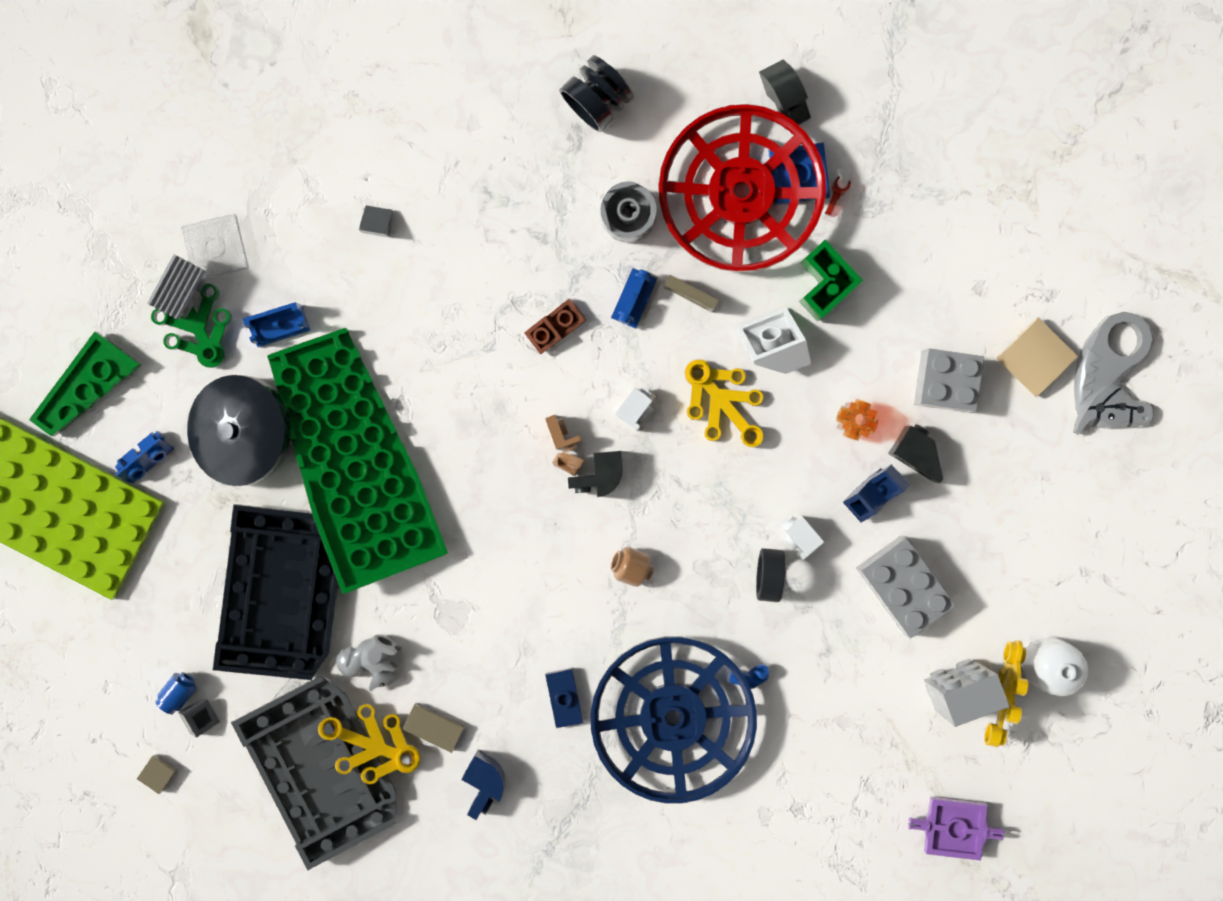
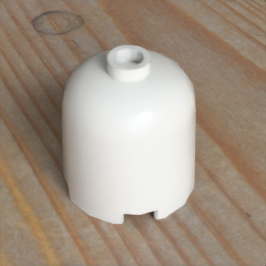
[1021,636,1088,696]

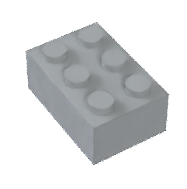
[856,536,955,639]
[924,659,1010,727]

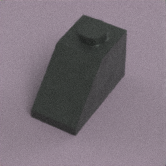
[888,424,943,483]

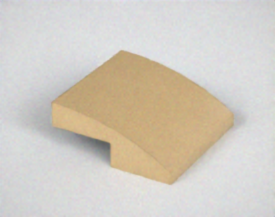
[997,317,1078,397]

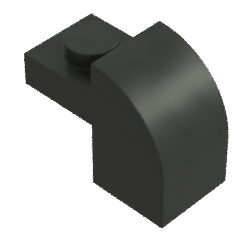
[759,59,811,130]
[568,451,623,497]

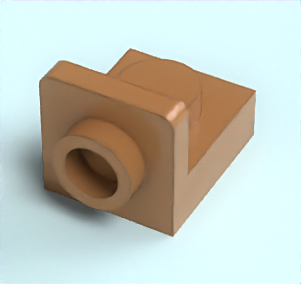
[545,415,582,453]

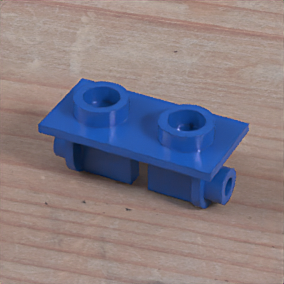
[611,268,658,329]
[115,431,175,484]

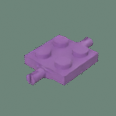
[908,797,1004,861]

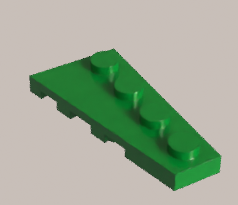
[29,331,142,436]

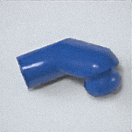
[729,664,770,689]

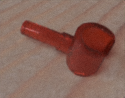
[824,176,851,216]

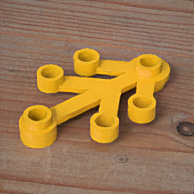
[685,359,763,447]
[984,640,1028,747]
[318,704,421,784]

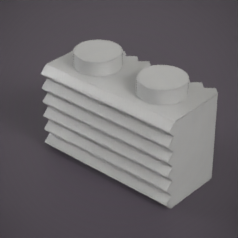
[147,254,207,320]

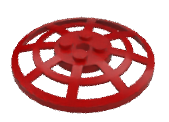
[658,104,826,272]

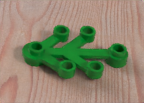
[151,283,232,368]

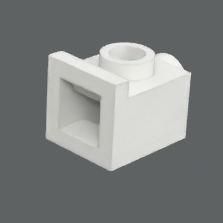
[615,387,655,431]
[780,515,824,560]

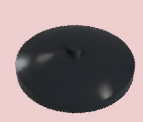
[187,375,290,486]

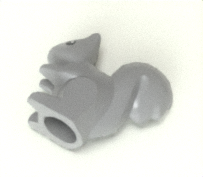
[336,635,402,691]

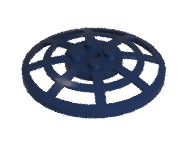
[591,636,757,804]

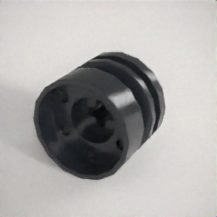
[559,55,634,132]

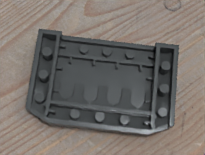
[231,675,396,871]

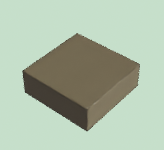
[137,754,177,794]

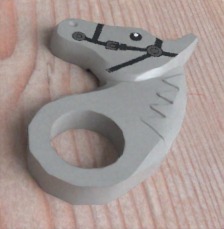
[1073,311,1154,435]

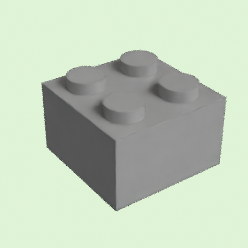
[914,348,984,412]

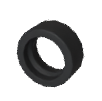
[756,548,785,602]

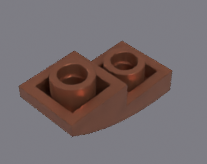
[524,298,587,355]

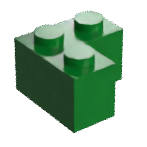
[799,239,863,321]

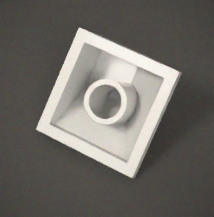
[735,307,811,374]

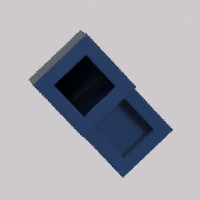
[843,464,910,523]
[461,750,506,820]

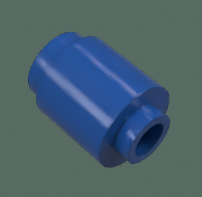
[155,672,197,715]

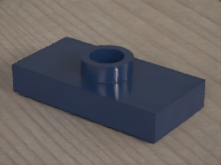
[545,668,583,728]

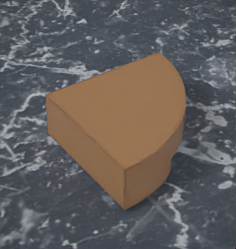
[552,453,584,476]

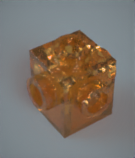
[836,399,879,441]

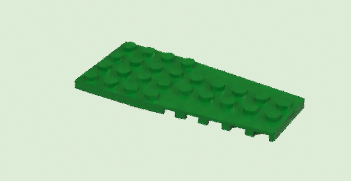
[267,328,448,594]

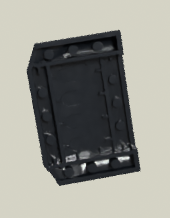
[212,504,338,680]

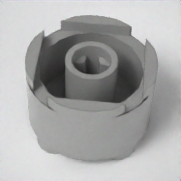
[600,181,657,243]

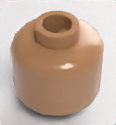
[610,547,654,587]

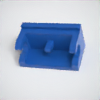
[243,302,310,347]

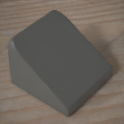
[359,205,393,237]
[178,699,220,738]

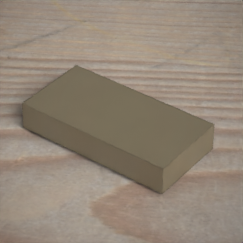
[664,275,719,312]
[402,703,465,753]

